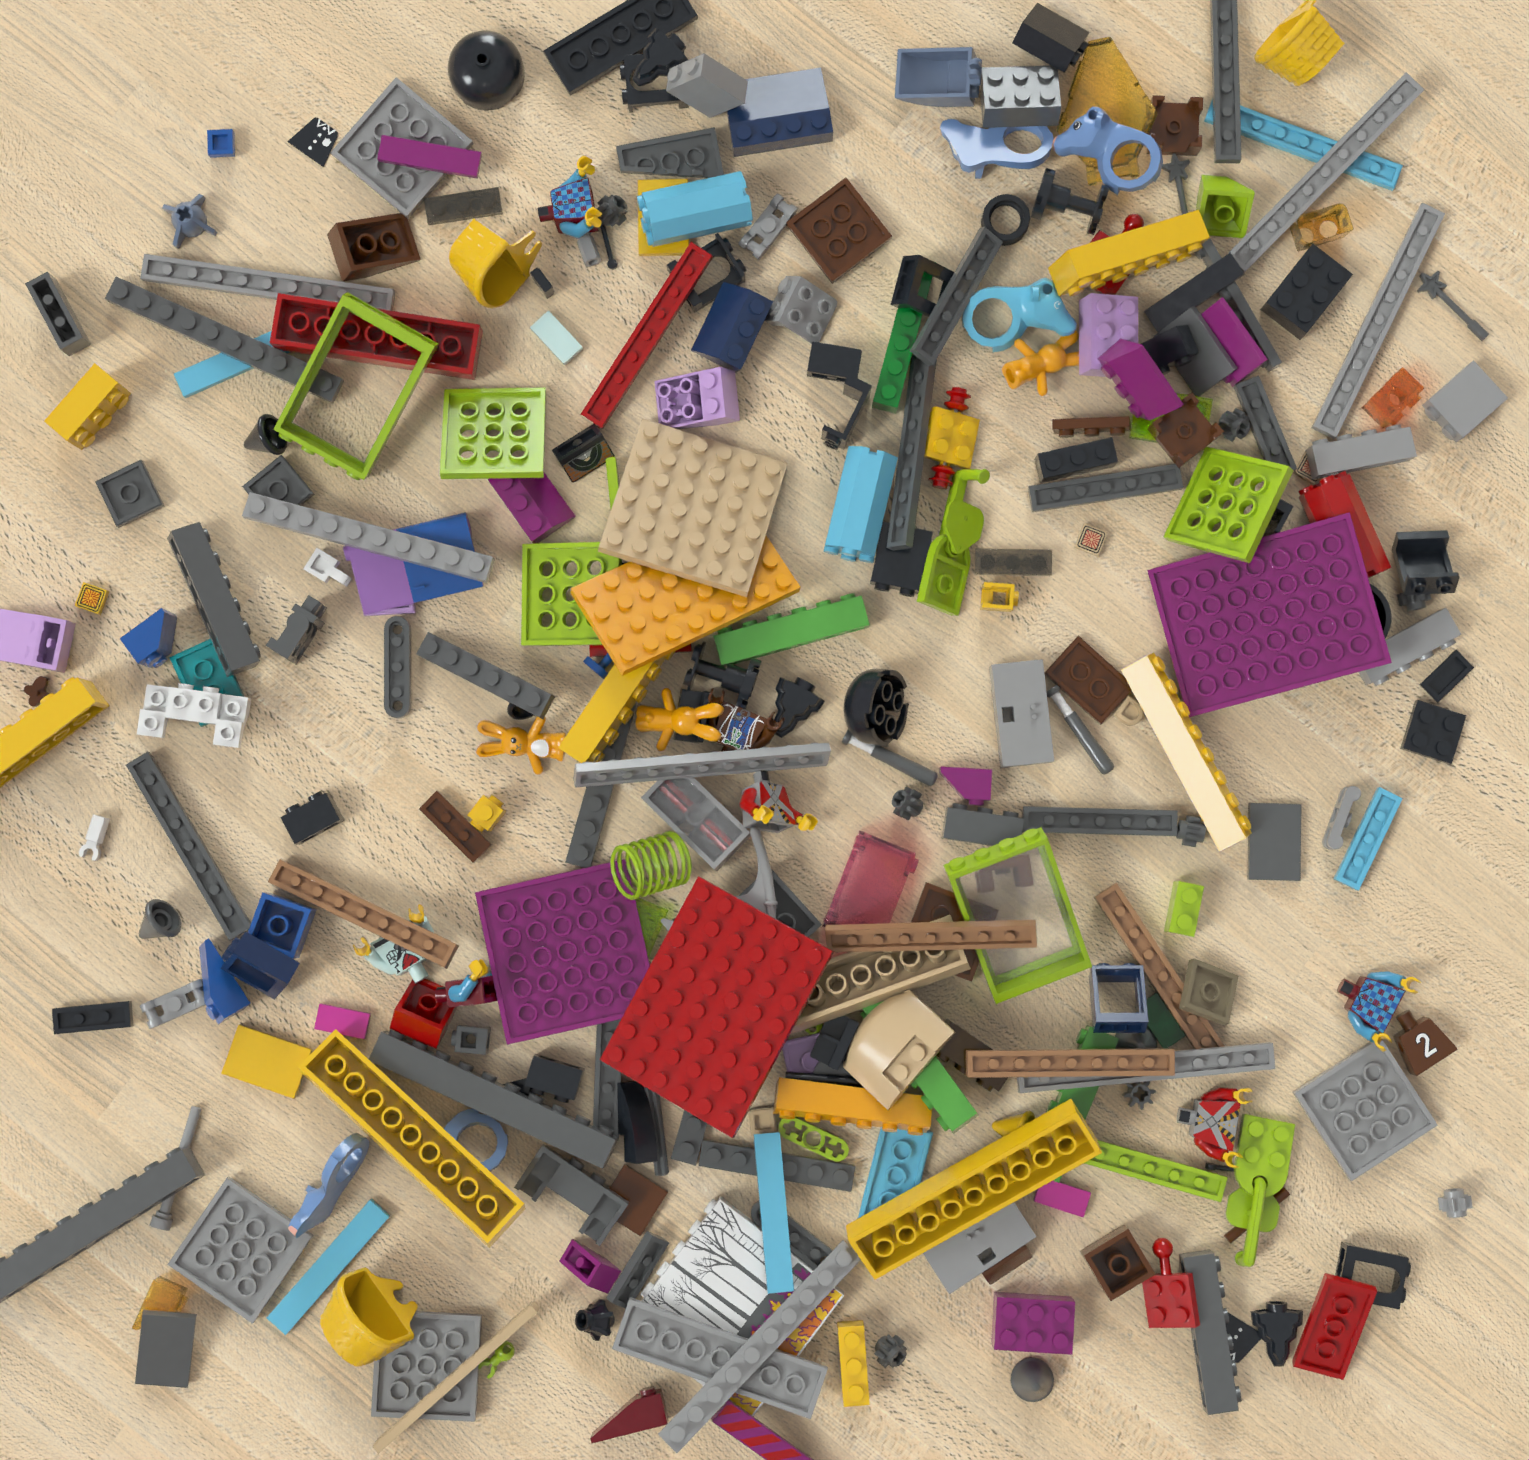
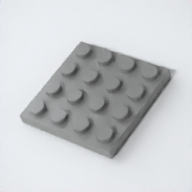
[330,77,473,219]
[1292,1040,1438,1181]
[167,1177,313,1324]
[371,1311,482,1422]

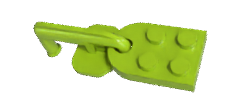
[916,469,990,616]
[1226,1114,1295,1267]

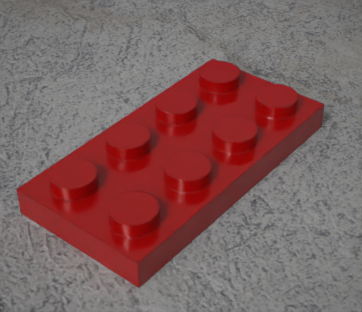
[1292,1273,1377,1380]

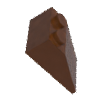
[327,213,421,282]

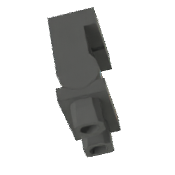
[266,595,327,665]

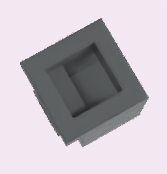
[451,1025,491,1055]

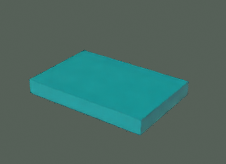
[169,639,245,727]

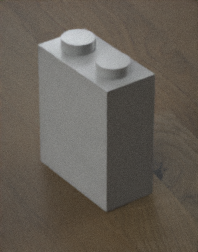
[666,53,748,118]
[1422,360,1508,442]

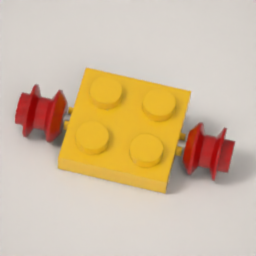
[924,387,980,489]

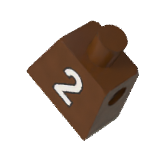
[1393,1010,1458,1076]

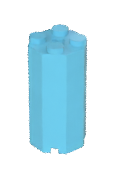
[637,171,753,247]
[823,446,898,563]

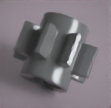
[597,195,628,227]
[1219,408,1250,442]
[1397,593,1431,612]
[892,786,923,820]
[1176,815,1206,847]
[1122,1081,1156,1110]
[874,1334,907,1368]

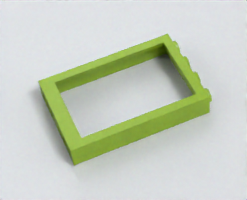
[273,292,438,480]

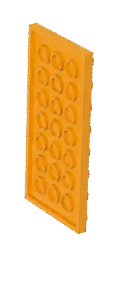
[570,536,801,676]

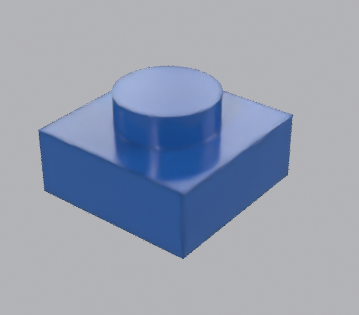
[207,129,235,158]

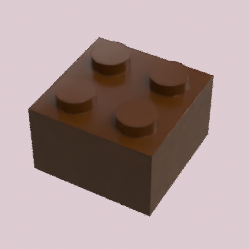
[1080,1224,1155,1301]

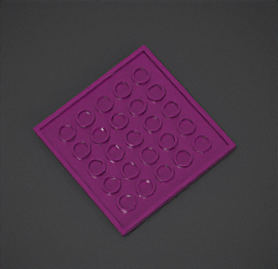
[475,859,650,1045]

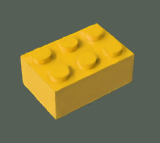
[44,363,131,450]

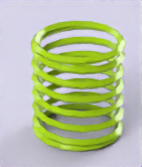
[610,831,692,900]

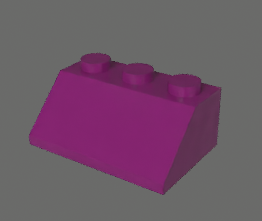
[1201,297,1268,387]
[1097,338,1184,421]
[488,472,576,544]

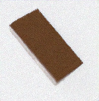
[982,1245,1032,1285]

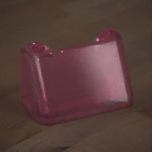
[822,830,919,928]

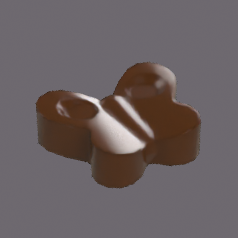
[24,676,50,707]

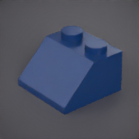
[120,608,177,668]

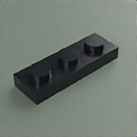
[52,1001,134,1034]

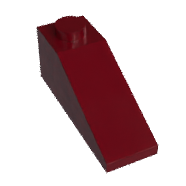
[590,1386,669,1444]

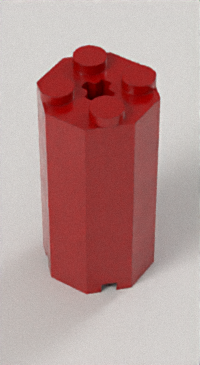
[1298,471,1392,578]

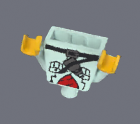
[353,904,434,983]

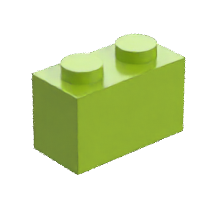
[1164,881,1204,937]

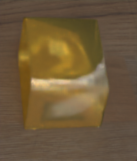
[1290,203,1354,252]

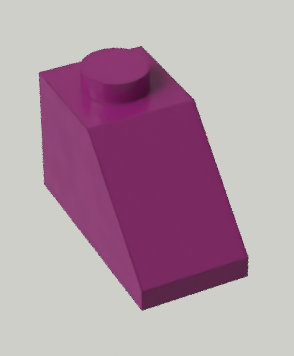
[939,766,992,806]
[559,1239,621,1294]

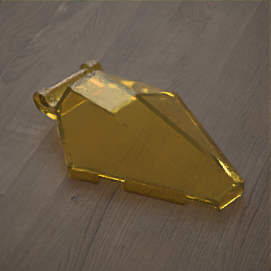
[1056,37,1158,186]

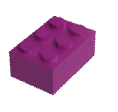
[991,1292,1075,1355]

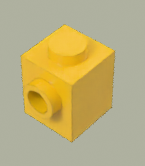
[467,794,507,832]

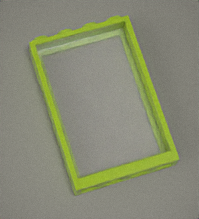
[943,827,1092,1004]

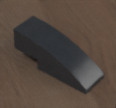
[617,1081,658,1164]

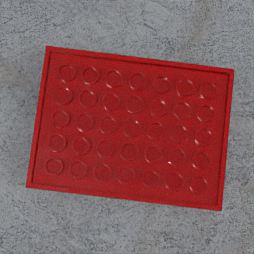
[600,876,834,1138]

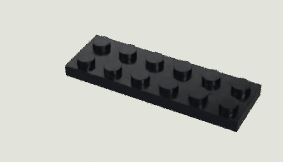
[543,0,698,96]

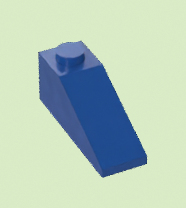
[199,938,250,1025]

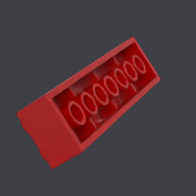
[270,293,483,380]

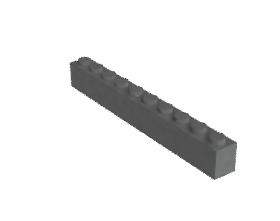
[369,1029,618,1169]
[0,1147,205,1303]

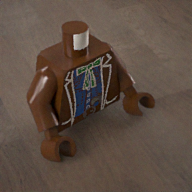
[707,688,785,752]

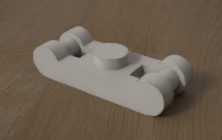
[738,193,798,260]
[1322,786,1361,850]
[140,979,206,1029]

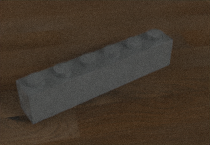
[167,522,261,677]
[1179,1249,1242,1415]

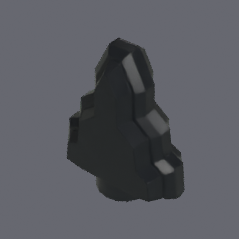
[633,28,688,86]
[774,677,825,738]
[1250,1301,1303,1367]

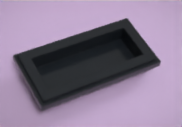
[1419,649,1474,703]

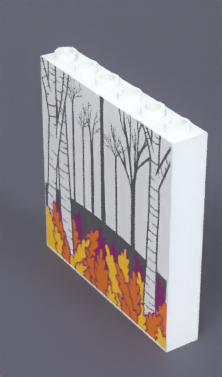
[640,1196,844,1416]

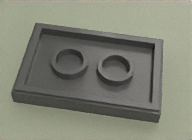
[1154,306,1238,398]
[1247,803,1301,881]
[135,1310,197,1388]

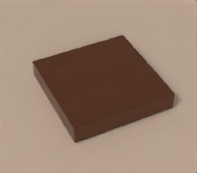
[610,1164,668,1236]

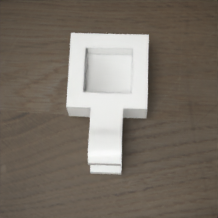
[304,548,352,587]

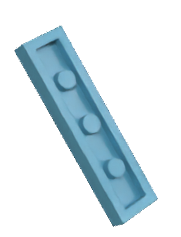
[1333,787,1403,891]

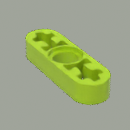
[779,1116,849,1162]

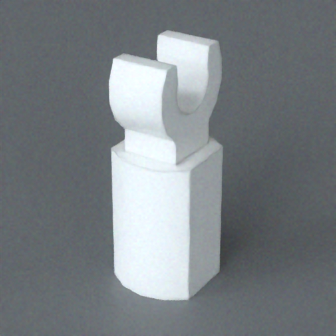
[79,814,110,861]

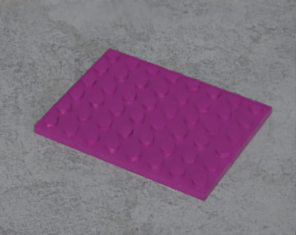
[1147,512,1392,717]

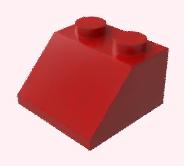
[390,979,457,1049]

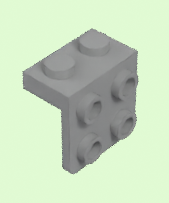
[764,276,837,344]

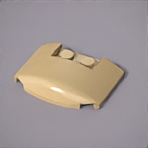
[843,990,956,1110]

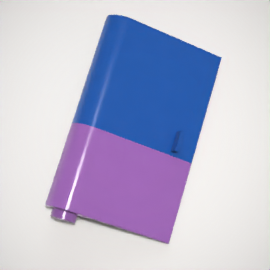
[343,512,484,615]

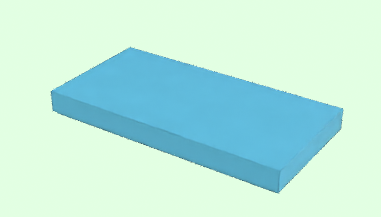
[857,1127,933,1219]

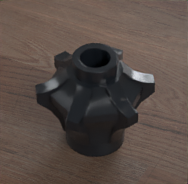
[575,1299,615,1341]

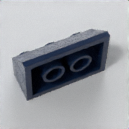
[691,282,773,373]

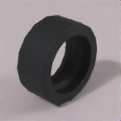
[981,194,1030,246]

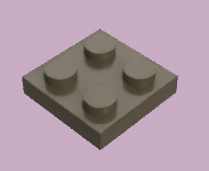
[1179,959,1239,1026]

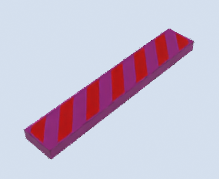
[711,1399,813,1460]

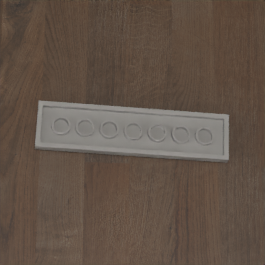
[612,1297,828,1419]

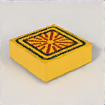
[75,582,110,615]

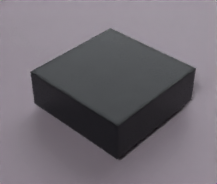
[530,268,554,299]

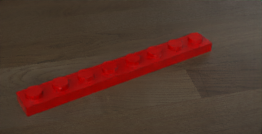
[581,242,713,429]

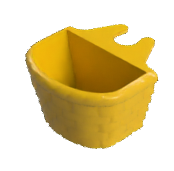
[1254,0,1345,86]
[449,219,542,309]
[320,1267,418,1367]

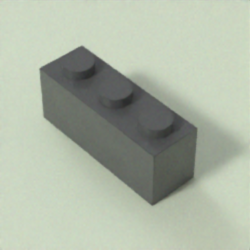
[25,271,91,356]
[942,803,1024,846]

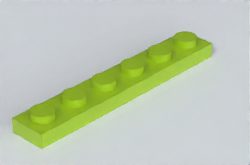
[1084,1140,1228,1202]

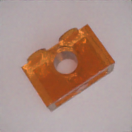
[1361,367,1424,428]

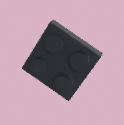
[1400,700,1466,764]

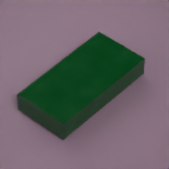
[1135,992,1186,1048]

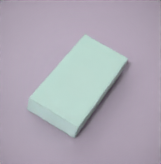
[530,310,583,365]

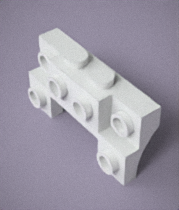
[137,683,251,748]

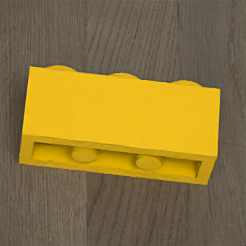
[837,1320,870,1407]

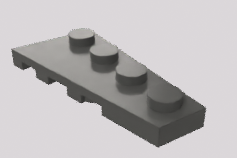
[616,127,724,178]

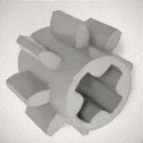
[1438,1188,1473,1218]

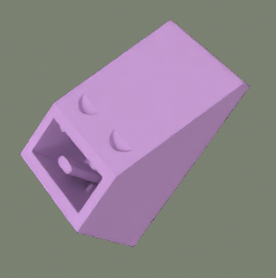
[655,367,740,429]
[0,609,76,673]

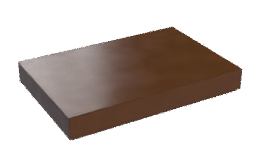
[1044,635,1132,725]

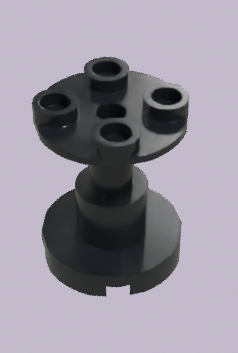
[1031,168,1109,235]
[683,641,762,709]

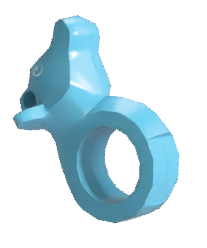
[962,277,1077,353]

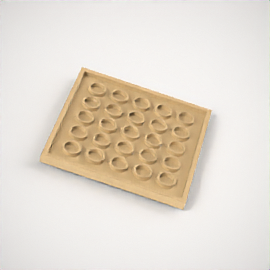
[598,418,788,597]

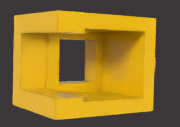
[980,582,1019,612]

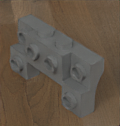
[514,1144,629,1246]

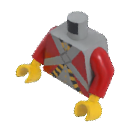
[739,771,818,833]
[1177,1087,1253,1168]

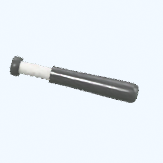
[1047,685,1114,775]
[842,729,938,786]

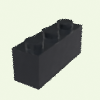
[1034,437,1118,483]

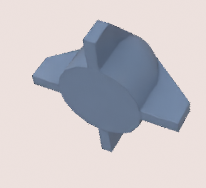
[162,194,217,249]

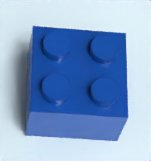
[248,892,317,959]

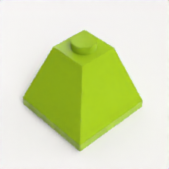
[1196,175,1255,238]

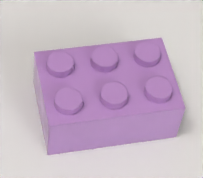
[1079,293,1138,377]

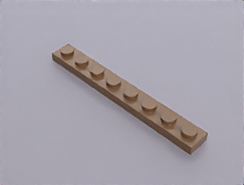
[268,859,459,969]
[1094,883,1224,1049]
[825,920,1037,952]
[966,1048,1175,1078]

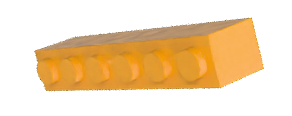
[773,1077,932,1136]

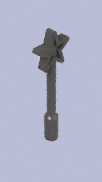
[1162,153,1190,215]
[1417,271,1489,341]

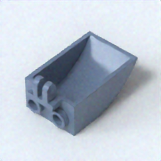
[895,47,982,107]

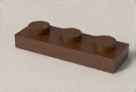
[1052,416,1131,438]
[419,791,492,863]

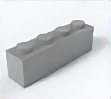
[1305,424,1417,479]
[1358,608,1461,686]

